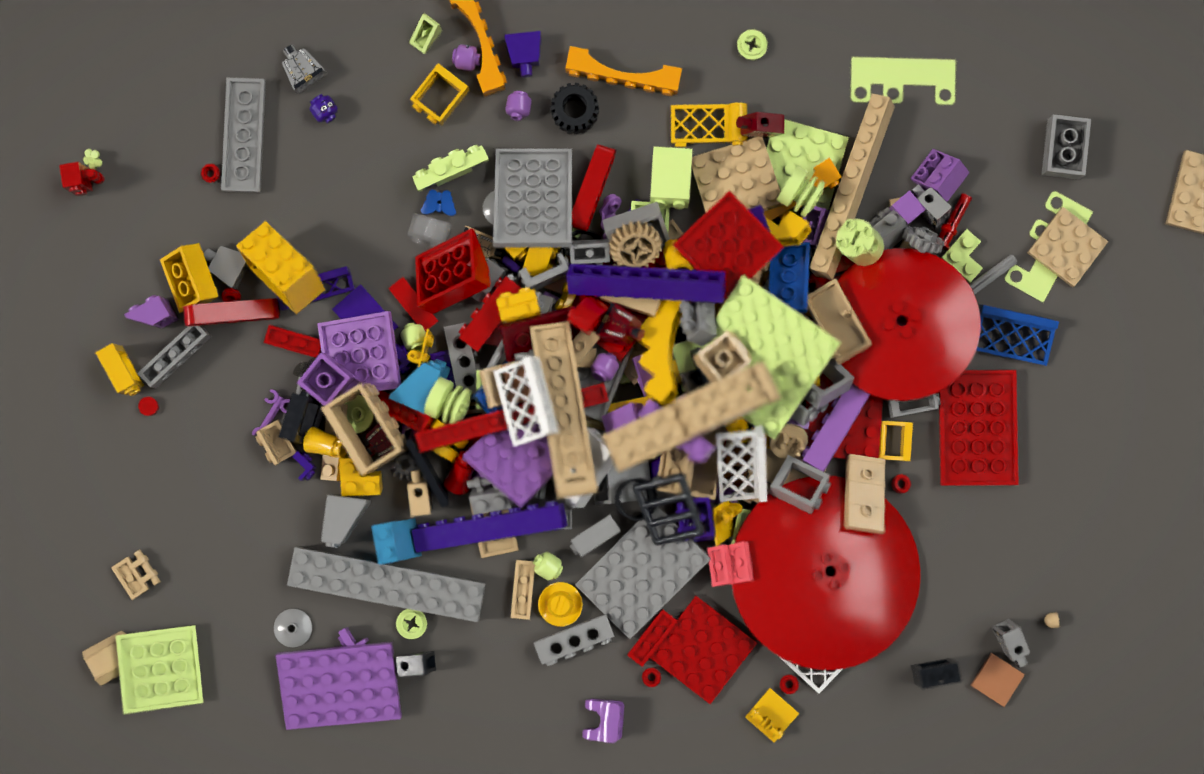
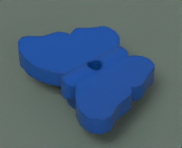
[421,189,457,216]

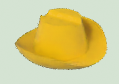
[538,582,582,627]

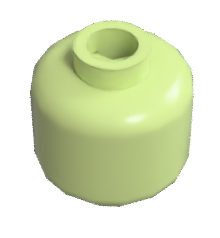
[400,323,426,351]
[533,552,563,581]

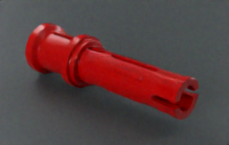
[938,193,972,250]

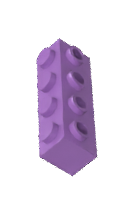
[638,399,716,463]

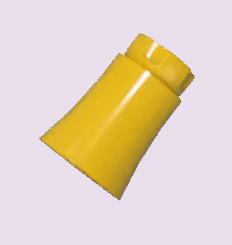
[663,239,694,270]
[303,427,347,458]

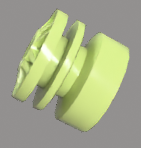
[776,166,826,217]
[424,377,472,424]

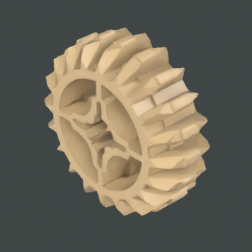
[609,220,662,268]

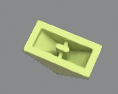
[409,13,442,54]

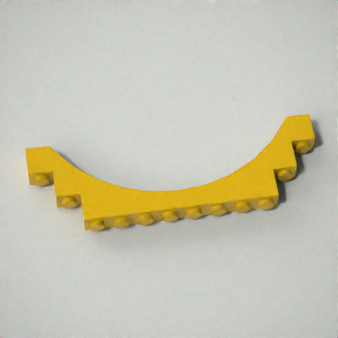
[637,211,812,408]

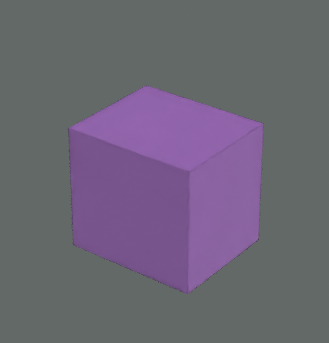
[889,190,926,225]

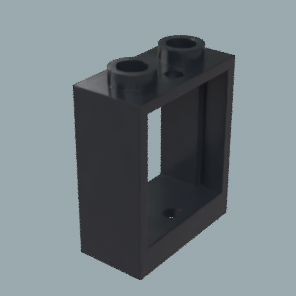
[279,391,325,444]
[911,658,962,689]

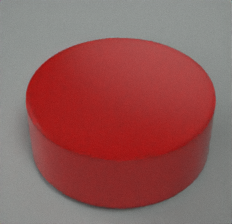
[138,397,159,416]

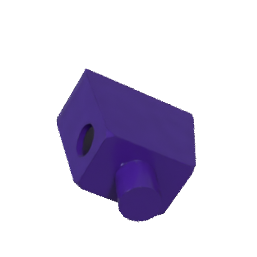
[504,31,541,77]

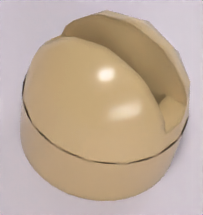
[1044,612,1059,628]

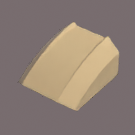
[693,330,752,384]
[82,631,126,686]

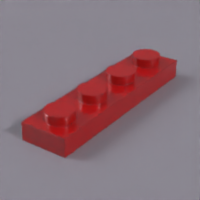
[378,391,434,432]

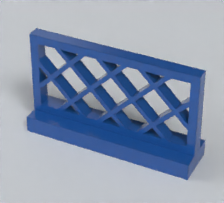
[976,304,1059,366]

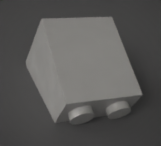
[594,460,651,505]
[321,495,371,547]

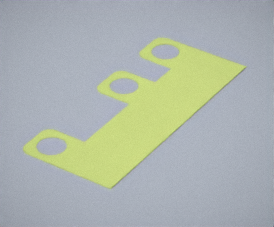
[851,57,956,105]
[1005,191,1093,302]

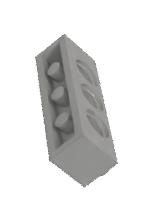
[444,322,481,401]
[137,325,212,389]
[534,614,614,666]

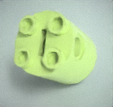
[836,219,884,266]

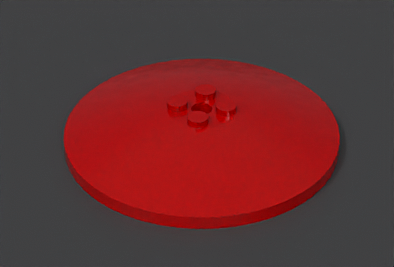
[832,248,980,401]

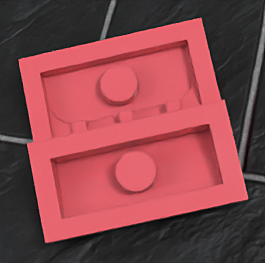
[707,542,754,587]

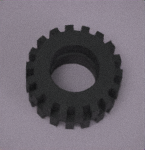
[551,83,599,134]

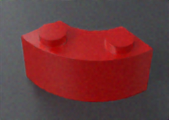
[568,295,610,336]

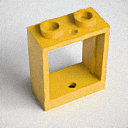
[410,63,470,126]
[95,343,144,396]

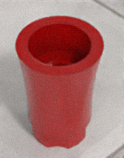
[444,451,475,495]

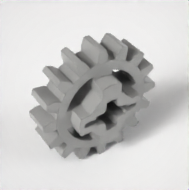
[902,226,944,254]

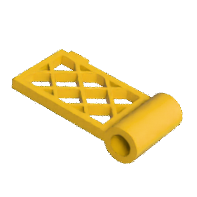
[671,103,747,147]

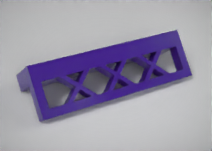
[274,266,355,311]

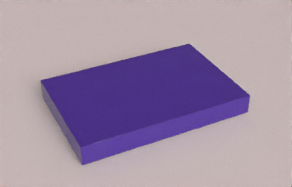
[332,284,399,331]

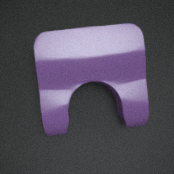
[582,699,625,743]

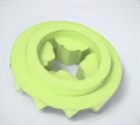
[737,30,768,60]
[396,609,427,639]

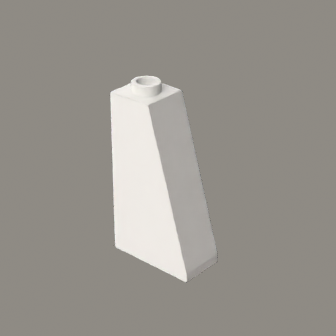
[564,428,614,508]

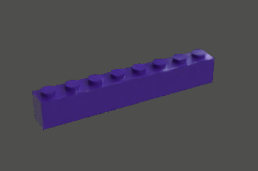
[567,264,726,303]
[412,500,568,553]

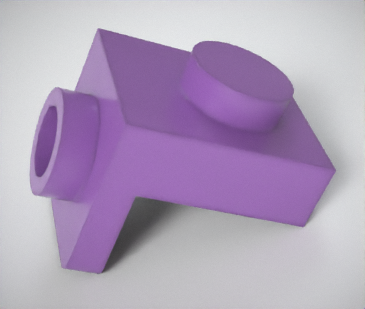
[338,627,369,646]

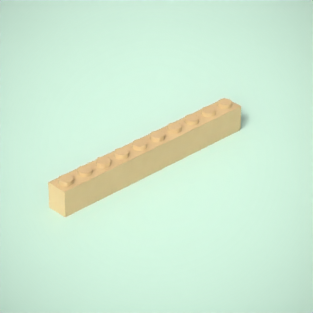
[809,94,895,280]

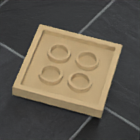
[1027,207,1108,287]

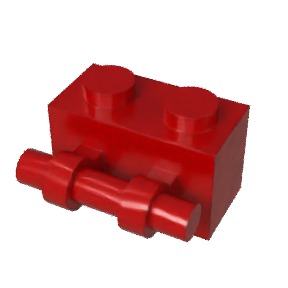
[59,162,104,196]

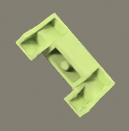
[412,145,489,192]

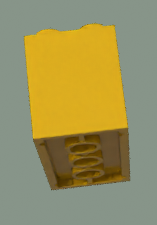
[236,221,325,314]

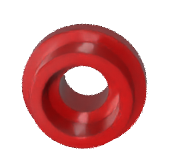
[201,164,220,183]
[222,288,241,302]
[891,474,911,494]
[642,668,661,687]
[779,675,799,694]

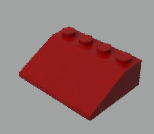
[415,228,491,314]

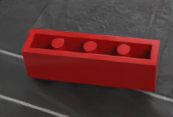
[458,276,523,352]

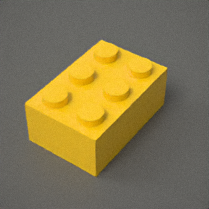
[160,243,219,313]

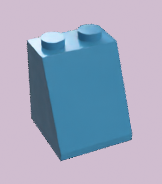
[389,359,451,413]
[372,518,422,564]

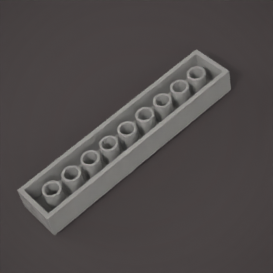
[287,547,486,622]

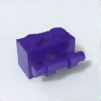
[675,497,714,542]

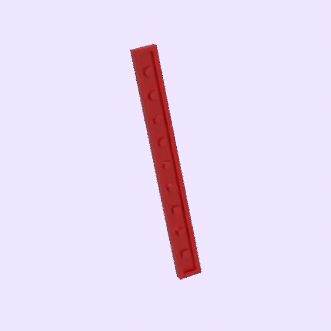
[415,383,609,453]

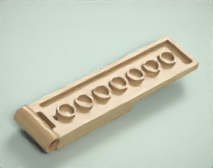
[530,322,597,499]
[603,362,782,473]

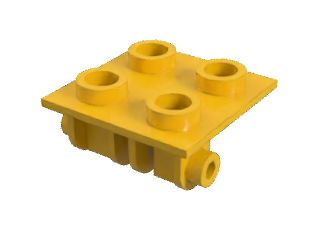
[407,329,434,367]
[712,501,742,546]
[745,688,799,742]

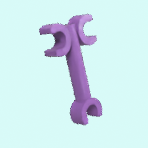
[252,389,290,436]

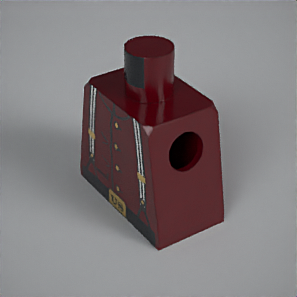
[736,112,784,139]
[595,302,644,346]
[365,423,402,458]

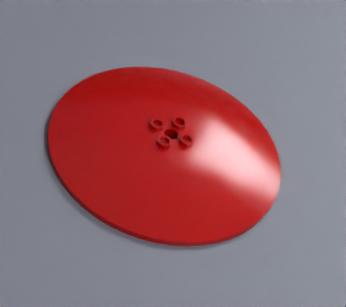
[731,476,920,670]

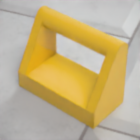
[879,421,913,461]

